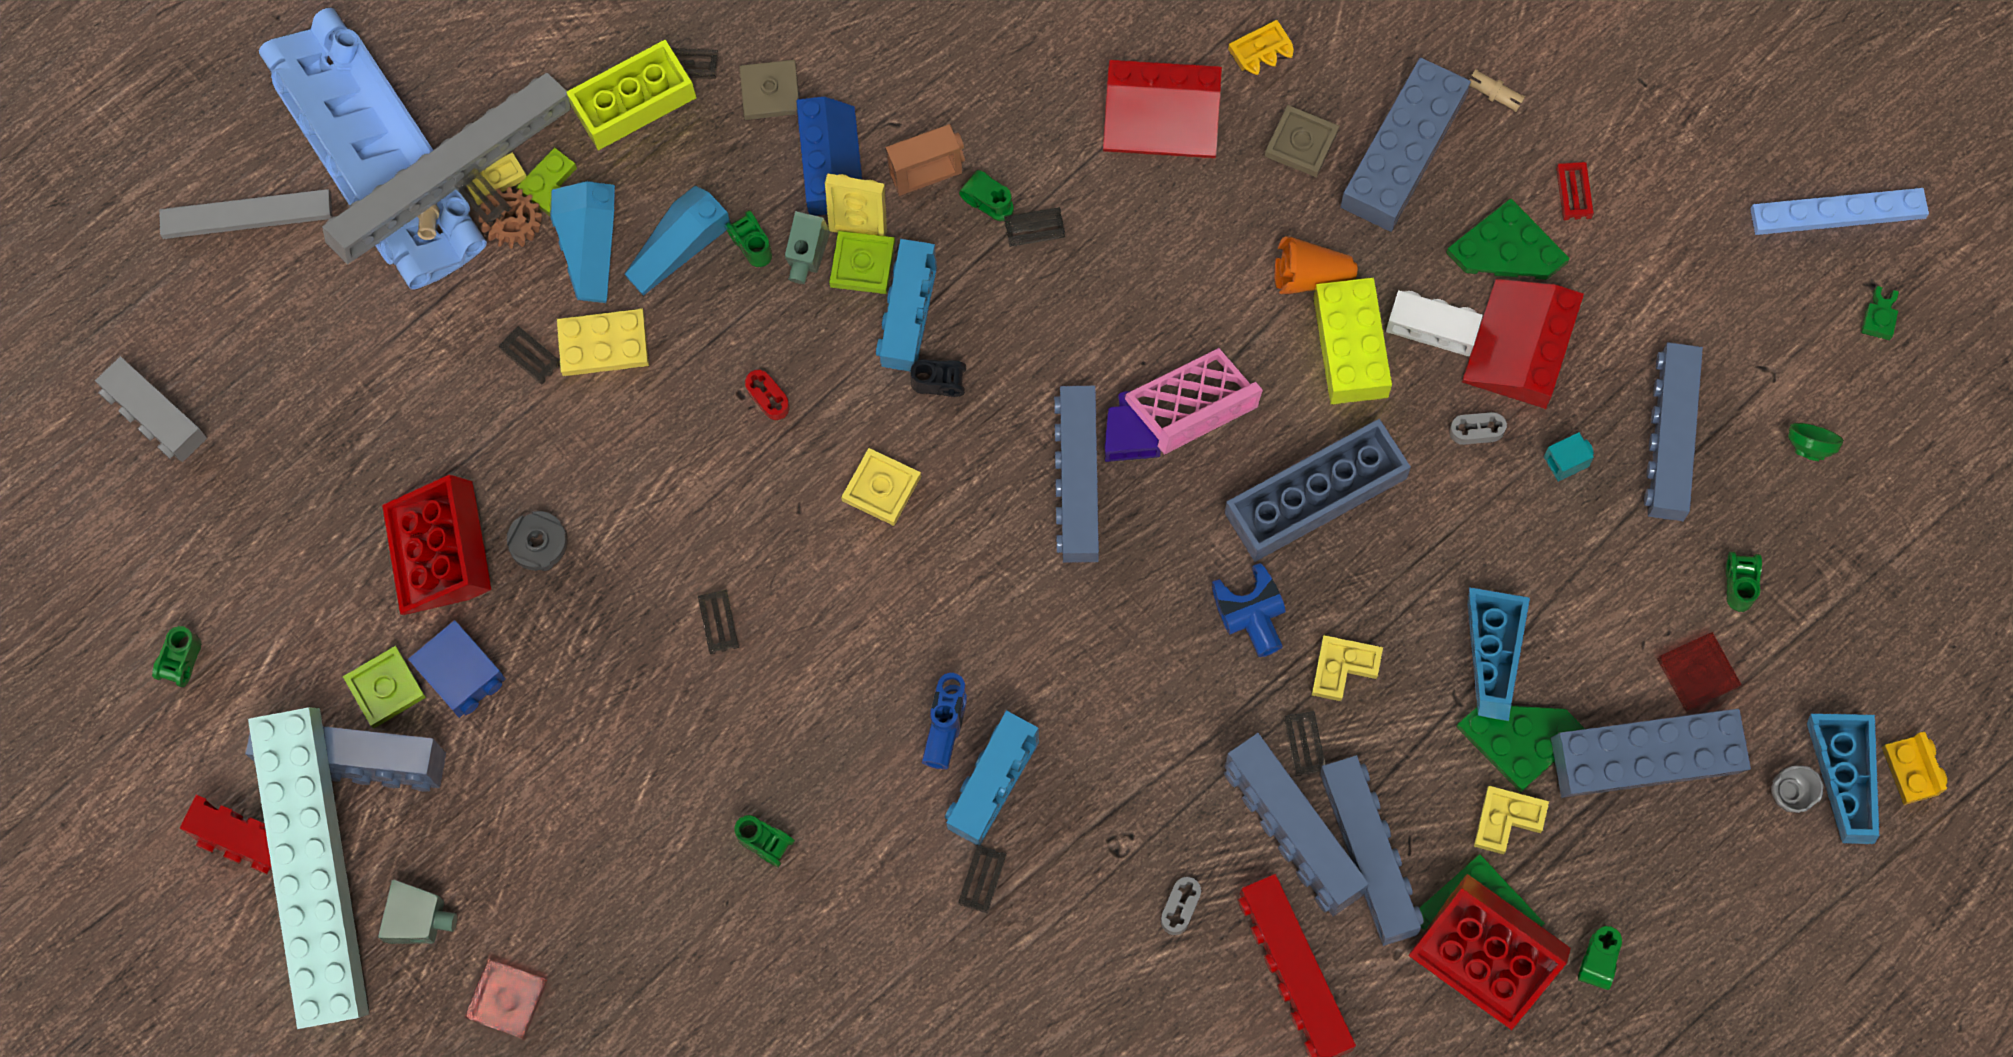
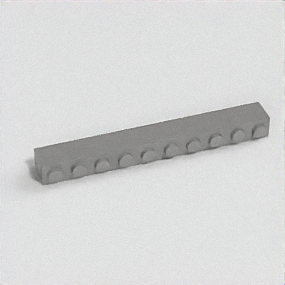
[322,73,570,265]

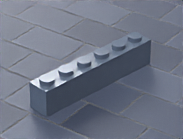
[1644,342,1703,521]
[1054,386,1099,563]
[1320,755,1423,946]

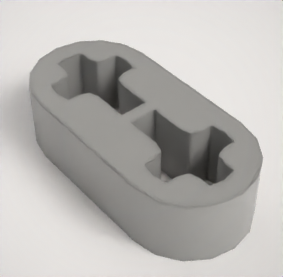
[1449,412,1507,445]
[1161,877,1201,935]

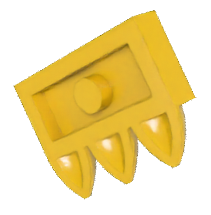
[1228,20,1294,75]

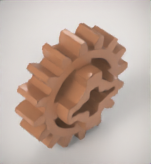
[479,187,542,249]

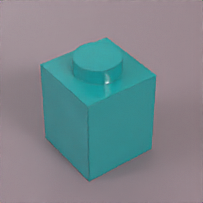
[1544,432,1594,482]

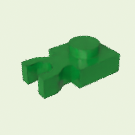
[1861,286,1899,341]

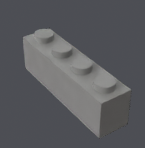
[95,356,207,462]

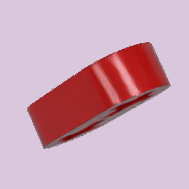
[745,370,790,420]

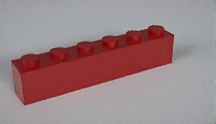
[1238,874,1356,1057]

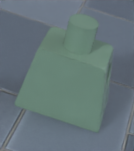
[785,211,830,284]
[378,880,457,944]

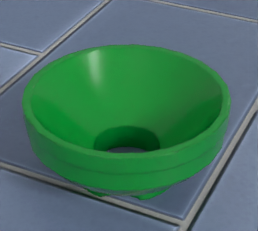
[1788,423,1844,461]

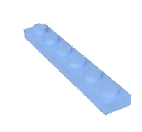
[1750,188,1929,235]

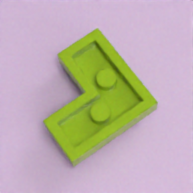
[517,147,577,216]

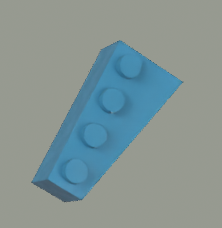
[876,239,937,371]
[1467,587,1530,721]
[945,710,1039,847]
[1807,714,1879,844]

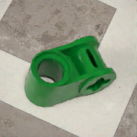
[959,170,1014,221]
[725,210,772,267]
[1726,552,1762,612]
[152,626,202,687]
[734,815,795,868]
[1578,926,1622,990]

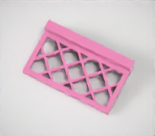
[1125,348,1263,455]

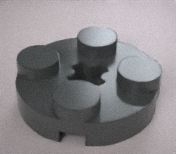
[507,511,567,571]

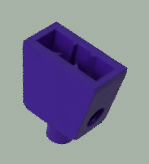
[1105,391,1161,462]

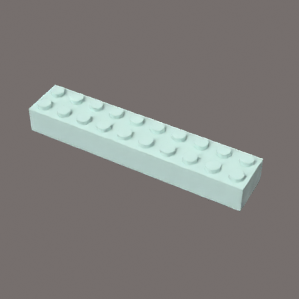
[248,707,369,1029]

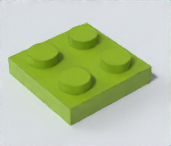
[829,231,895,294]
[343,646,426,729]

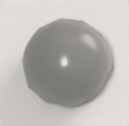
[1771,765,1824,813]

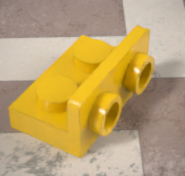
[1882,731,1948,805]

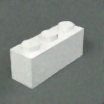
[1386,290,1483,357]

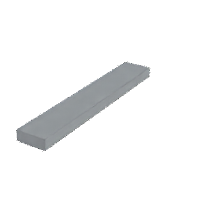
[159,189,332,239]

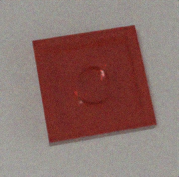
[1657,632,1742,712]
[464,959,547,1040]

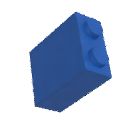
[408,620,505,718]

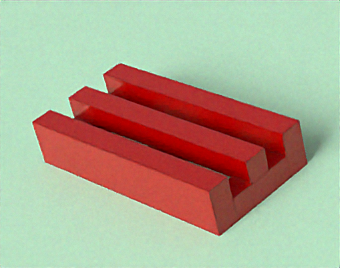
[1556,162,1594,220]

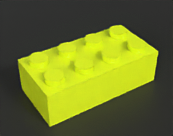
[566,40,696,151]
[1313,278,1392,404]

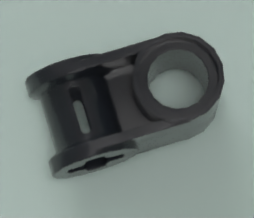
[910,359,967,397]

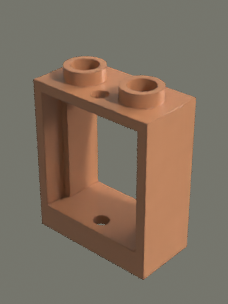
[886,124,965,196]

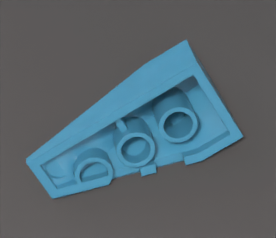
[550,181,615,303]
[625,186,731,296]

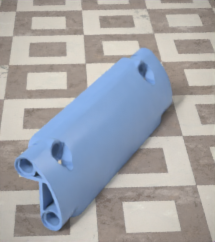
[259,8,487,289]

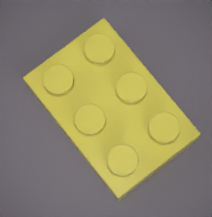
[825,173,887,236]
[557,309,649,376]

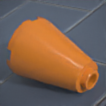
[1275,236,1358,295]

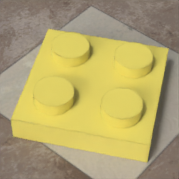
[841,448,921,526]

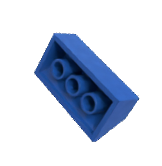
[796,97,862,216]

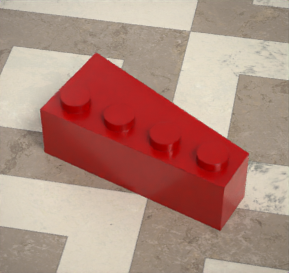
[179,795,272,875]

